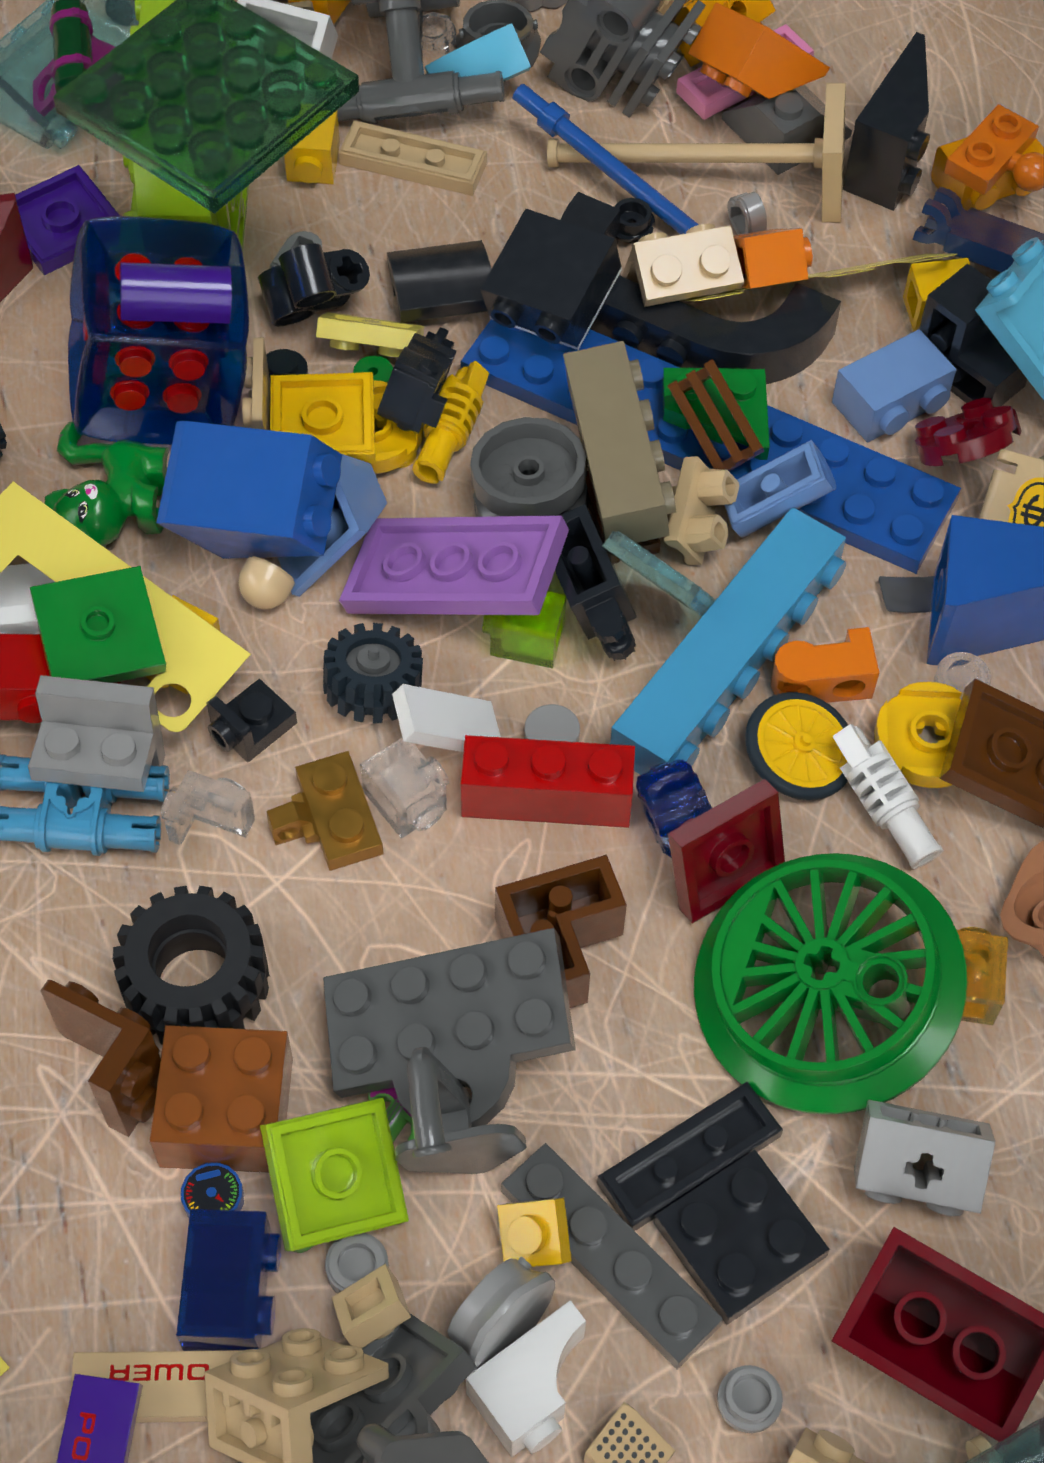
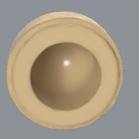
[238,556,295,609]

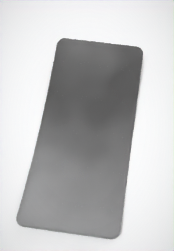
[879,576,933,613]

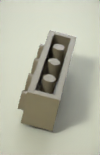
[563,341,676,549]

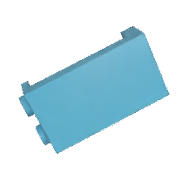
[975,237,1044,400]

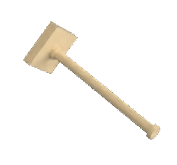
[547,83,846,222]

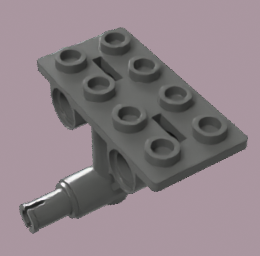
[316,0,505,124]

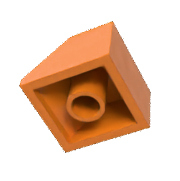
[688,2,830,99]

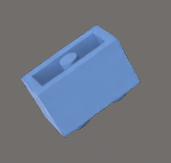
[832,329,956,443]

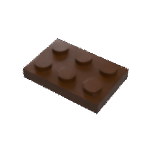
[939,678,1044,829]

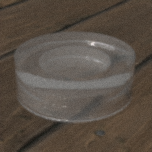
[934,652,991,699]

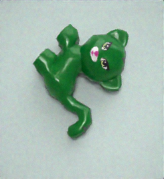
[45,421,169,547]

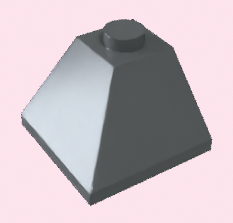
[722,85,852,175]

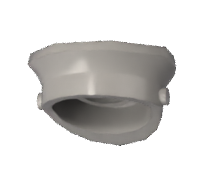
[448,1256,555,1372]

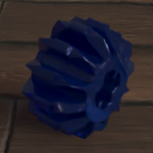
[636,759,712,858]

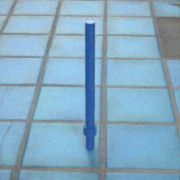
[512,84,699,234]

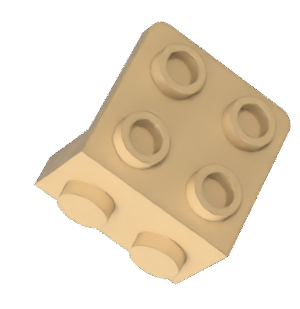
[622,223,744,307]

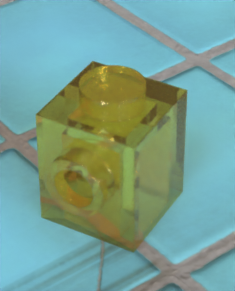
[957,927,1008,1025]

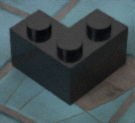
[919,264,1027,407]

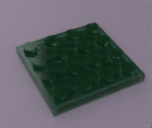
[53,0,360,214]

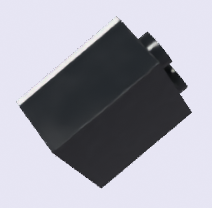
[480,208,622,350]

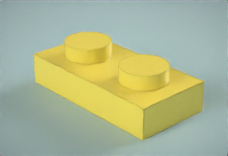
[316,312,424,357]

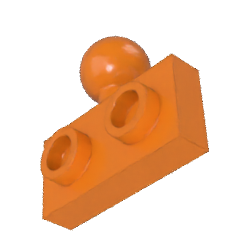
[944,104,1044,195]

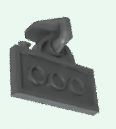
[323,928,576,1174]
[239,1314,489,1463]

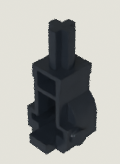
[377,327,457,434]

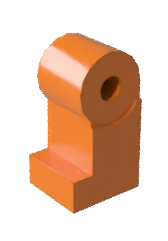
[771,627,879,703]

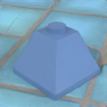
[278,453,387,597]

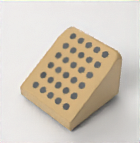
[583,1402,675,1463]

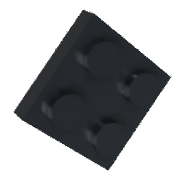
[654,1149,830,1325]

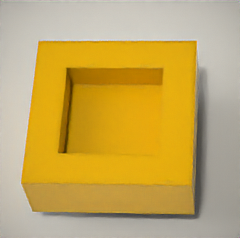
[497,1197,572,1267]

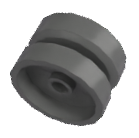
[470,417,588,517]

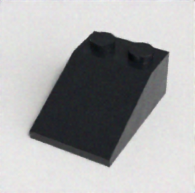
[843,32,930,211]

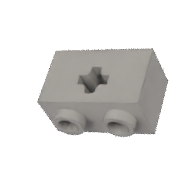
[854,1100,995,1216]

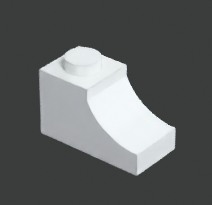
[466,1300,586,1457]

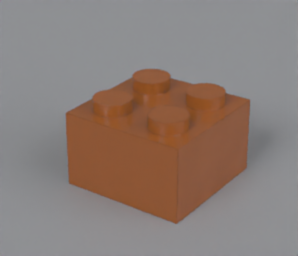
[150,1025,293,1173]

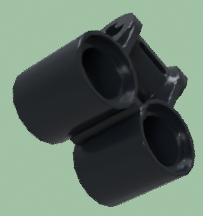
[258,243,370,327]

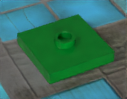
[30,566,166,683]

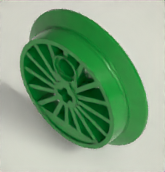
[694,853,968,1115]

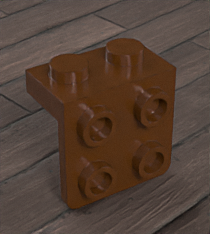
[40,980,161,1137]

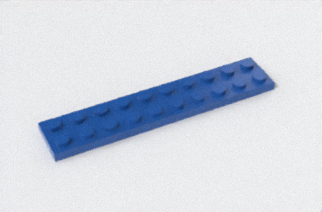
[460,319,961,574]

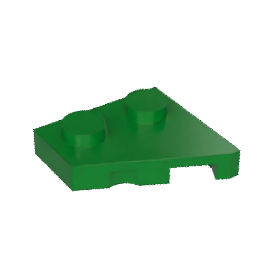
[662,368,770,460]

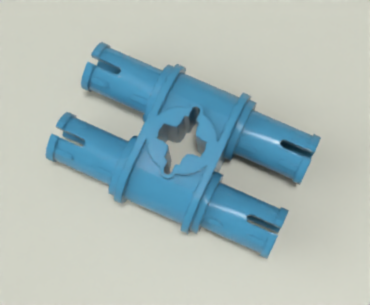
[0,754,170,856]

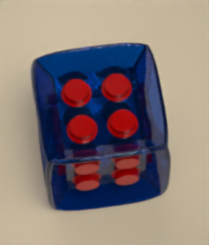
[68,216,249,445]

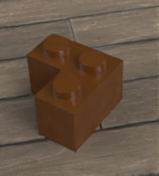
[495,854,627,1008]

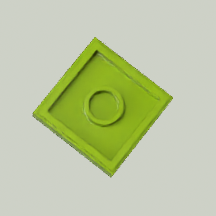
[260,1098,409,1251]

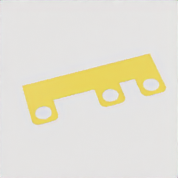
[683,254,957,301]
[0,481,251,732]

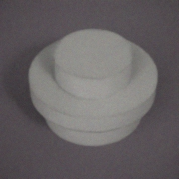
[717,1365,783,1433]

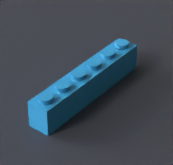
[610,508,846,789]

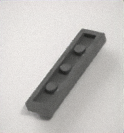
[501,1143,723,1370]

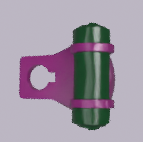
[32,0,134,128]

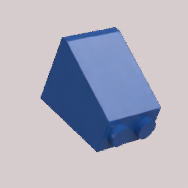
[156,421,342,559]
[927,515,1044,666]

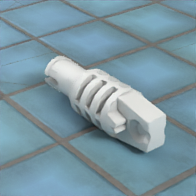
[833,724,943,869]

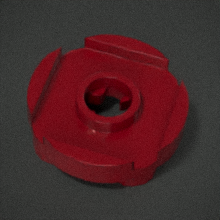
[915,398,1022,466]

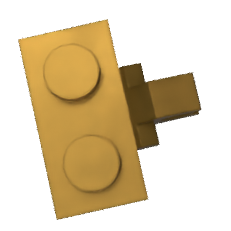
[267,751,384,871]

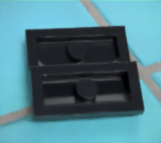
[387,240,491,323]

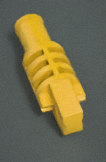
[412,361,489,484]

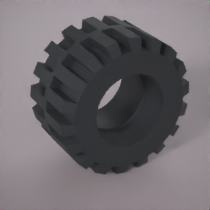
[112,885,270,1045]

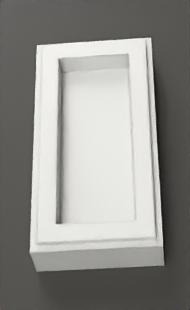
[392,684,501,752]

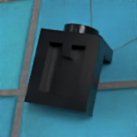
[206,678,297,762]

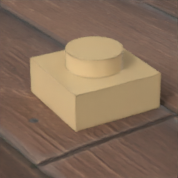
[331,1263,411,1349]

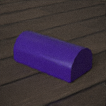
[120,262,232,324]

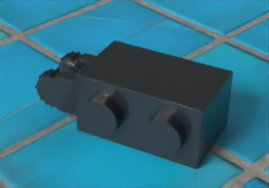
[555,504,637,661]

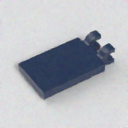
[912,187,1044,272]

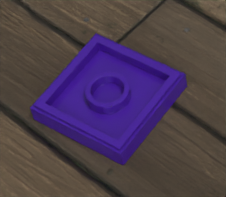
[15,165,122,275]

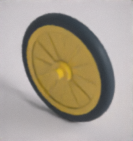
[745,692,848,800]

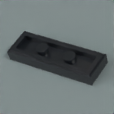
[597,1082,783,1231]

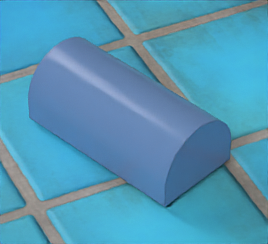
[725,440,836,538]

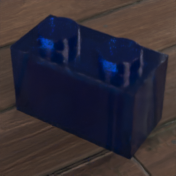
[176,1209,281,1351]

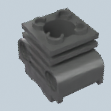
[540,0,706,118]

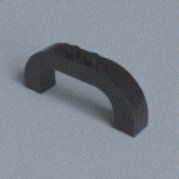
[561,192,841,384]

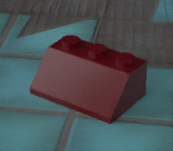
[831,1227,1044,1447]

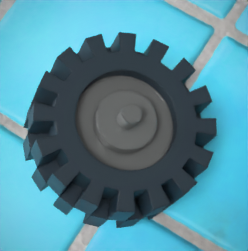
[323,623,423,723]

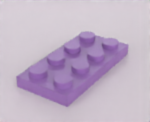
[339,516,569,615]

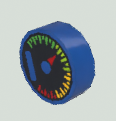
[181,1163,244,1229]

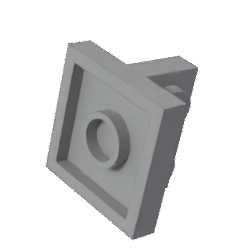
[28,675,165,792]

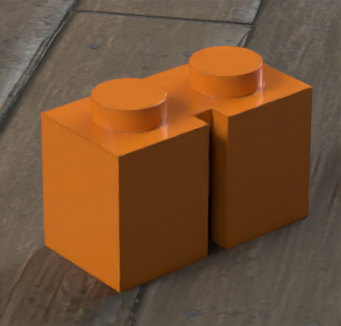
[733,228,813,289]

